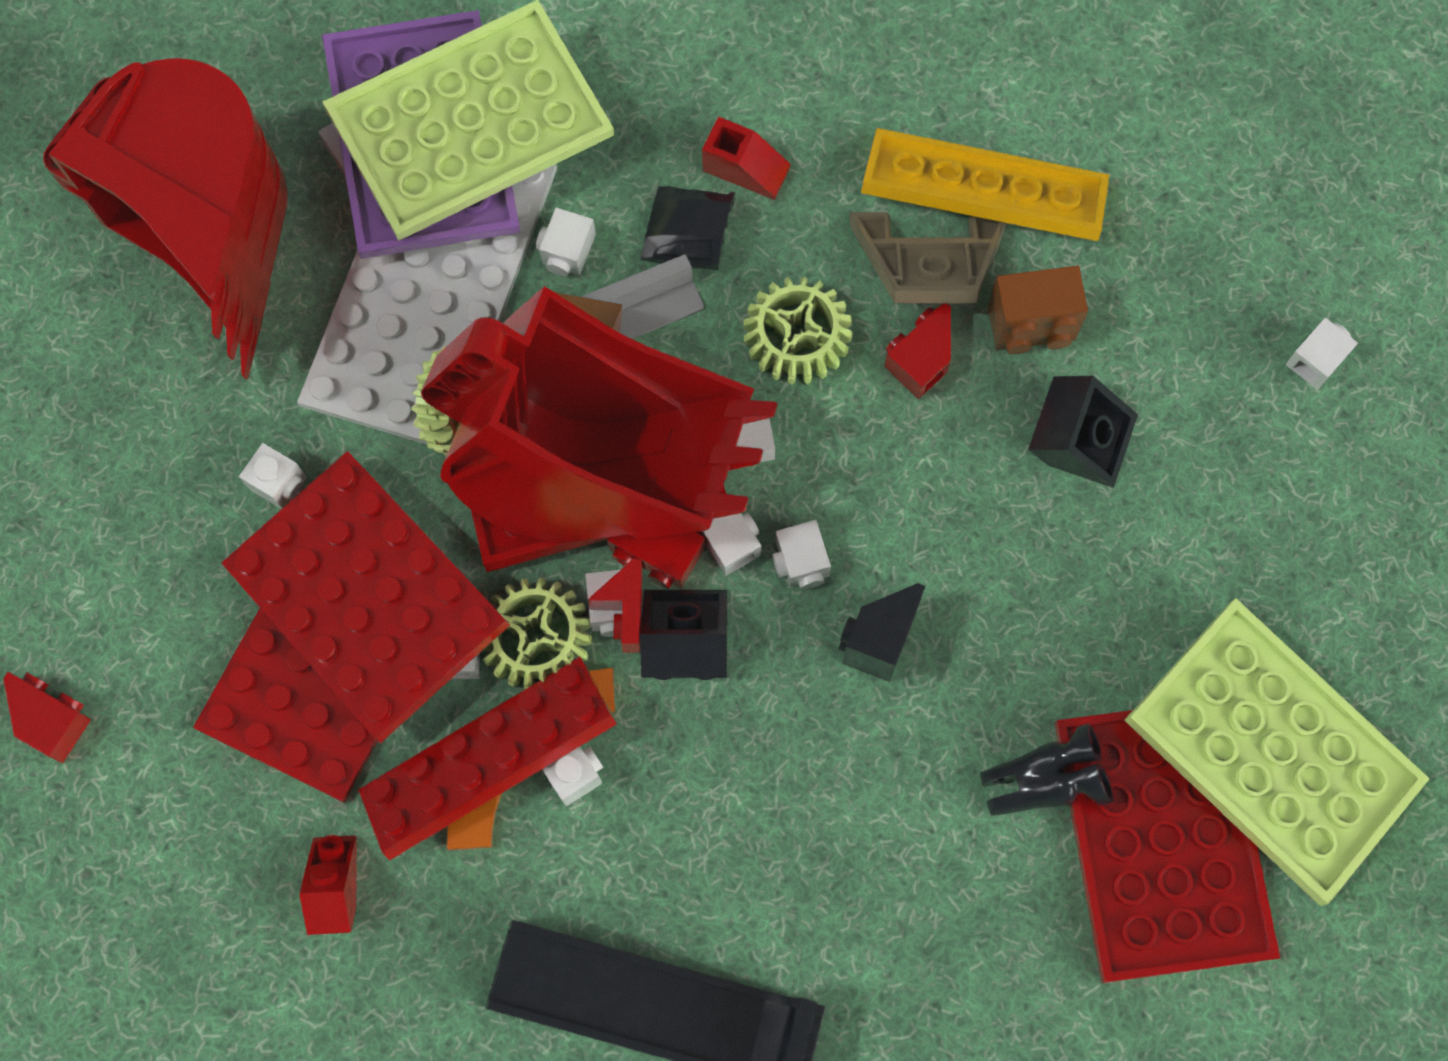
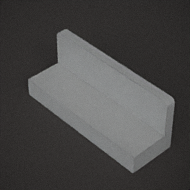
[581,254,704,339]

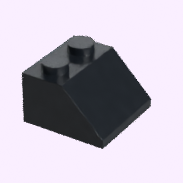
[1028,376,1138,488]
[838,583,926,682]
[640,590,727,680]

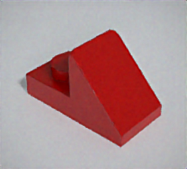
[588,559,643,653]

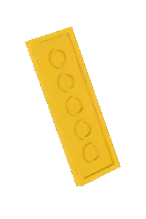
[861,128,1110,241]

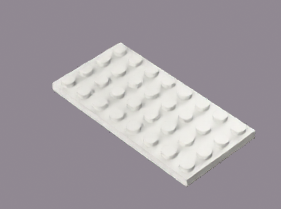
[297,164,557,445]

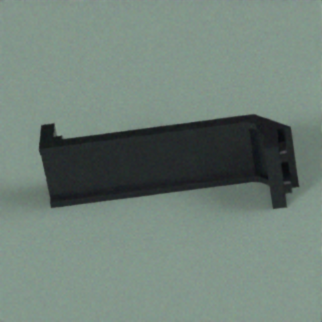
[485,920,826,1061]

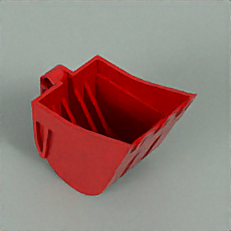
[43,58,288,379]
[421,286,778,542]

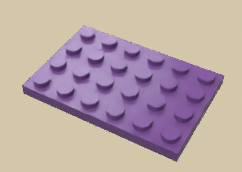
[322,10,520,259]

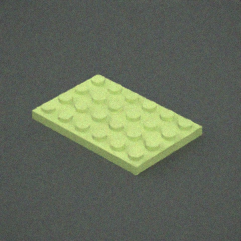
[323,0,614,241]
[1124,598,1430,906]

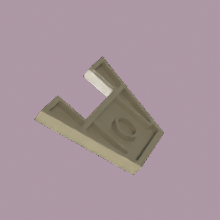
[849,212,1007,304]

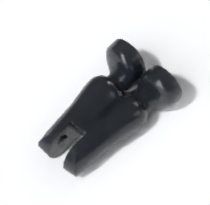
[980,723,1114,816]

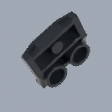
[641,186,735,271]

